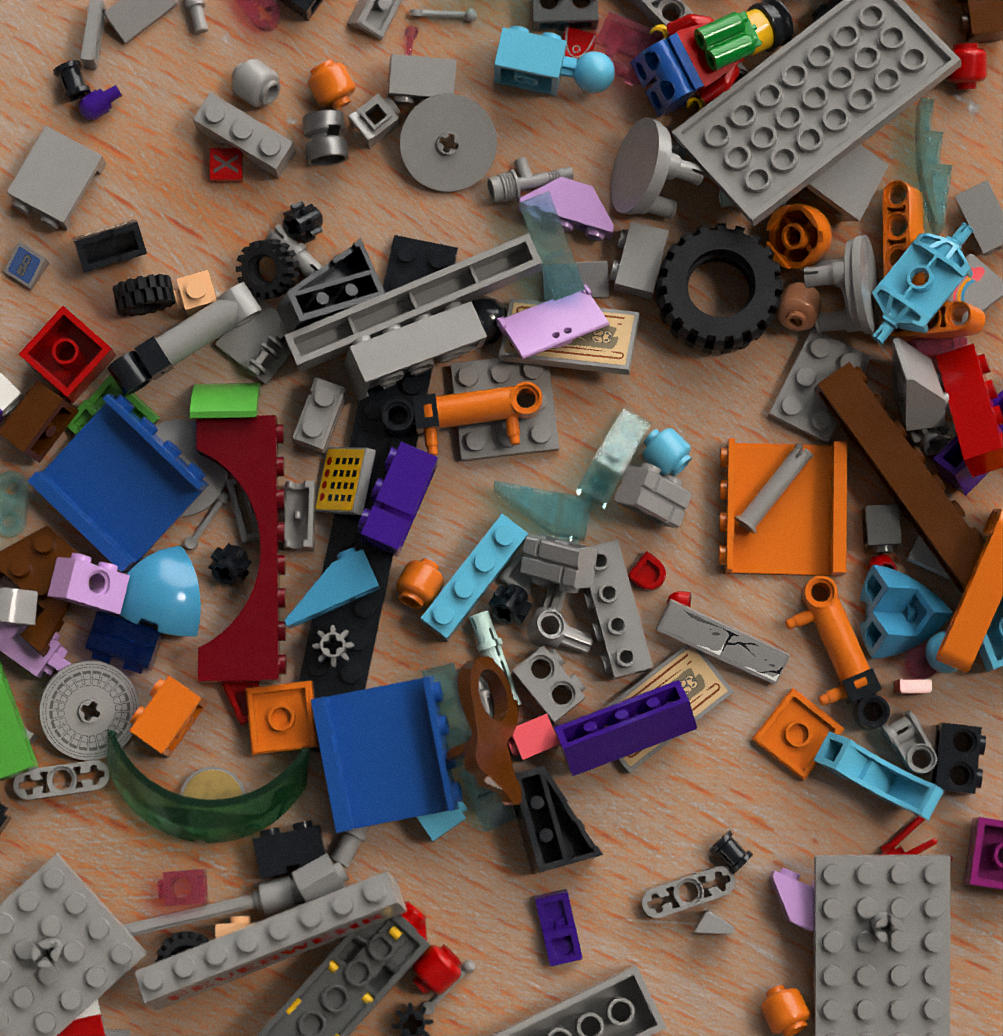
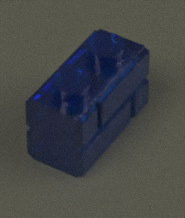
[85,611,164,674]

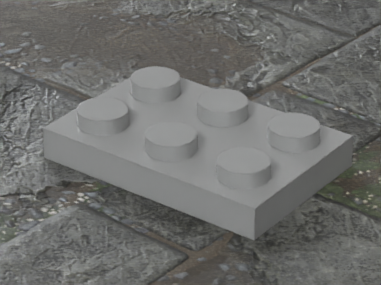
[768,328,871,445]

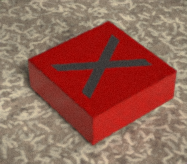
[210,148,243,182]

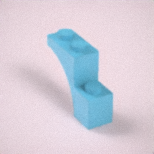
[814,731,944,820]

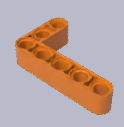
[882,180,985,342]
[936,508,1003,673]

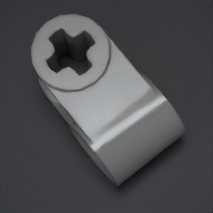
[881,710,937,776]

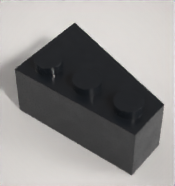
[276,238,385,334]
[513,766,603,875]

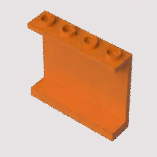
[718,438,847,576]

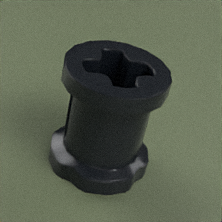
[53,60,91,102]
[709,830,753,874]

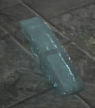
[915,97,952,236]

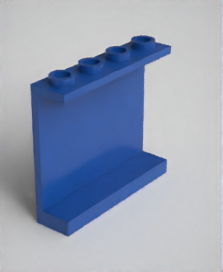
[27,394,209,572]
[311,676,463,833]

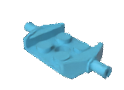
[871,222,974,345]

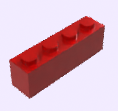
[936,343,1003,478]

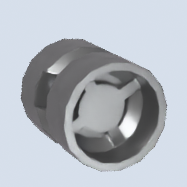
[302,110,349,166]

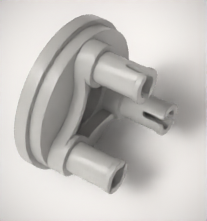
[611,117,705,220]
[804,235,880,334]

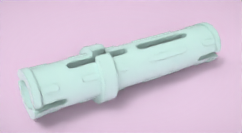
[469,610,522,705]

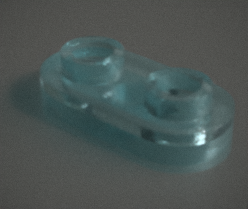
[0,471,29,538]

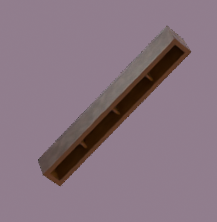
[814,362,985,595]

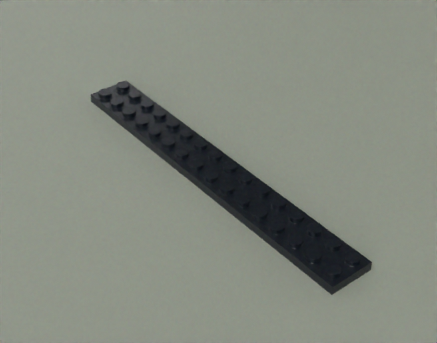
[299,235,458,753]

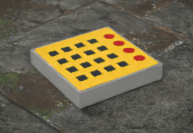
[315,447,376,515]

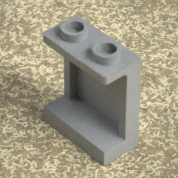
[7,125,106,230]
[806,144,889,222]

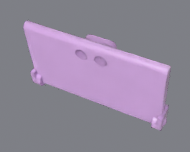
[496,284,609,359]

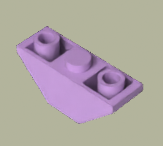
[518,177,614,241]
[769,867,814,933]

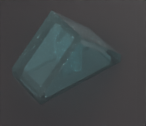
[459,768,515,832]

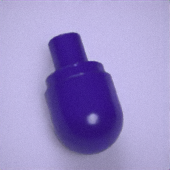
[78,85,122,120]

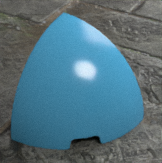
[119,546,201,636]
[860,565,953,658]

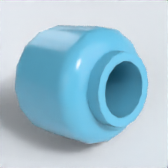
[643,428,692,477]

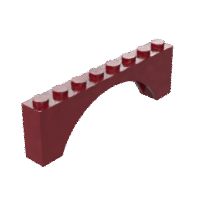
[196,415,287,684]

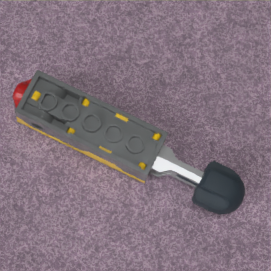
[256,901,431,1036]

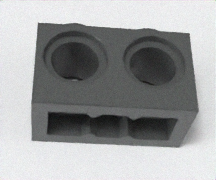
[532,0,598,31]

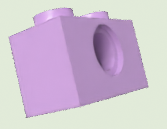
[48,553,130,614]

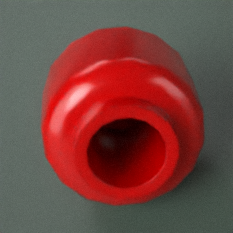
[946,43,987,90]
[412,944,462,995]

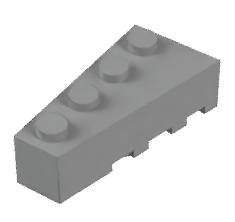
[343,301,487,401]

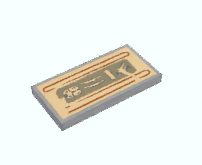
[499,299,640,375]
[605,644,734,773]

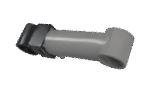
[107,282,262,396]

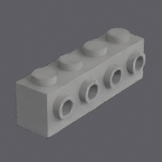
[583,540,653,680]

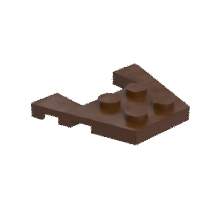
[0,526,79,658]

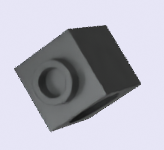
[861,504,901,554]

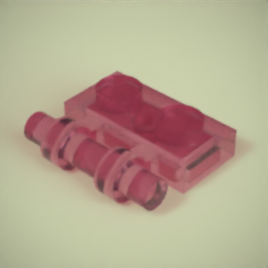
[596,11,664,88]

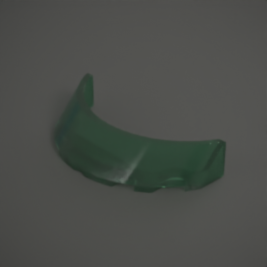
[107,730,310,843]

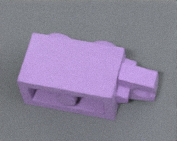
[0,624,71,679]

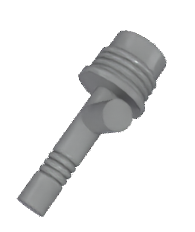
[487,157,573,203]

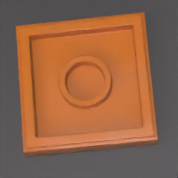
[246,681,320,756]
[751,687,845,781]

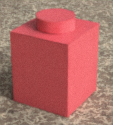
[507,714,560,761]

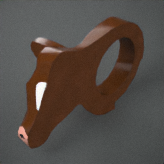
[446,656,522,805]

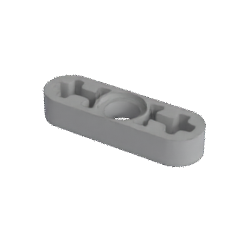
[13,760,112,800]
[641,866,735,918]

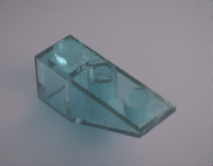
[576,408,652,509]

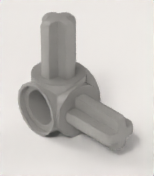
[527,583,593,653]

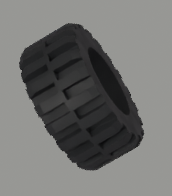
[655,223,783,354]

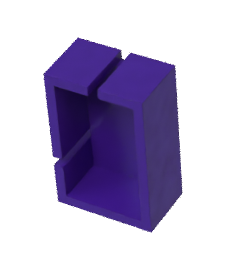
[357,442,438,557]

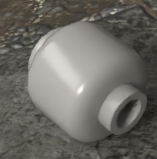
[232,59,281,107]

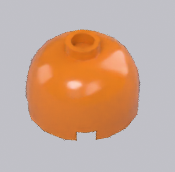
[766,203,832,269]

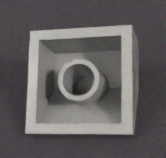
[892,338,950,431]

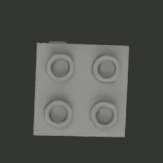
[215,297,292,384]

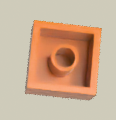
[129,676,208,757]

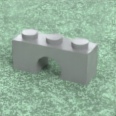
[193,92,296,179]

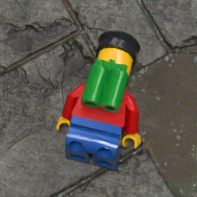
[630,0,793,118]

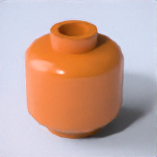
[308,59,356,110]
[396,558,444,610]
[760,984,811,1036]

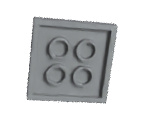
[450,358,559,461]

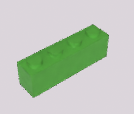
[0,660,39,782]

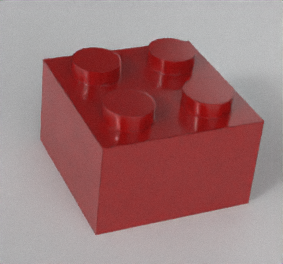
[19,306,117,404]

